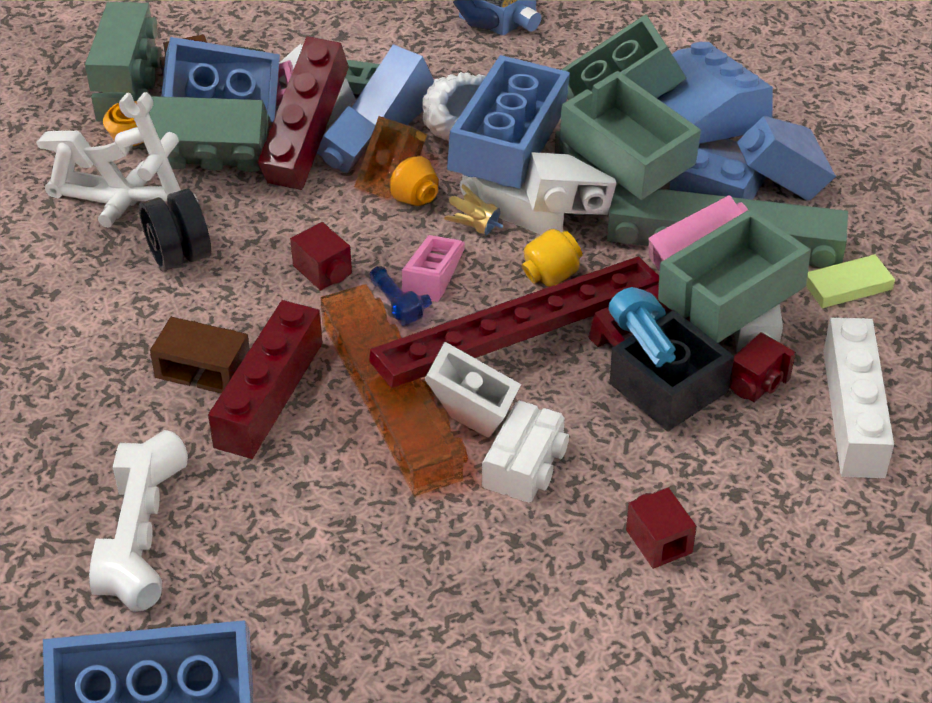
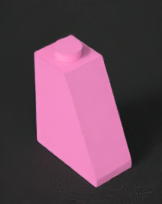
[649,195,748,272]

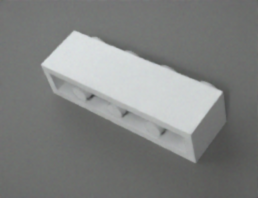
[823,317,894,478]

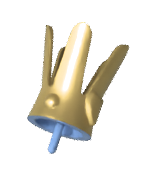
[444,184,503,236]

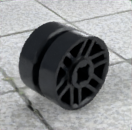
[139,188,211,272]

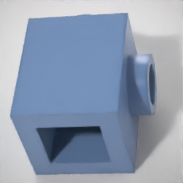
[317,106,379,173]

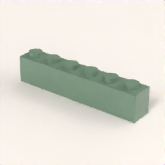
[607,184,848,268]

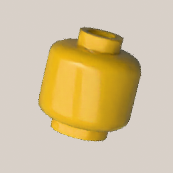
[522,229,583,287]

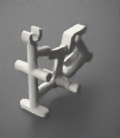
[36,92,198,228]

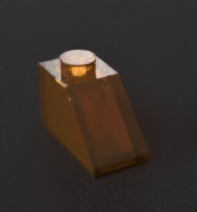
[354,116,427,199]

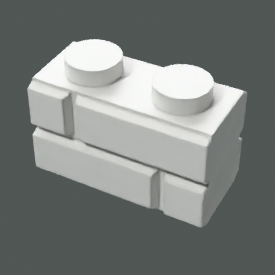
[482,400,569,503]

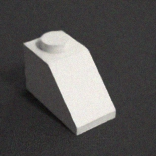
[425,342,521,437]

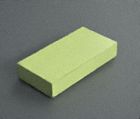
[806,254,895,308]

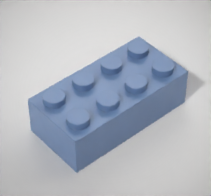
[447,55,570,189]

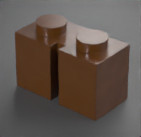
[150,316,250,393]

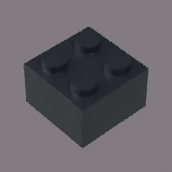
[609,310,734,431]

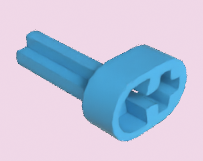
[608,287,676,367]

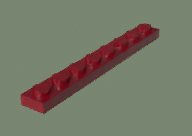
[369,256,659,388]

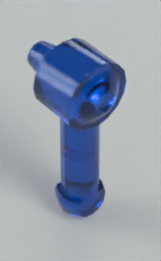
[369,266,432,326]

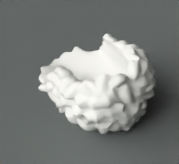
[422,72,486,142]

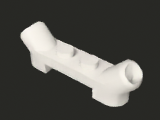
[89,430,188,612]

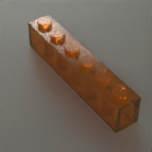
[320,284,468,497]

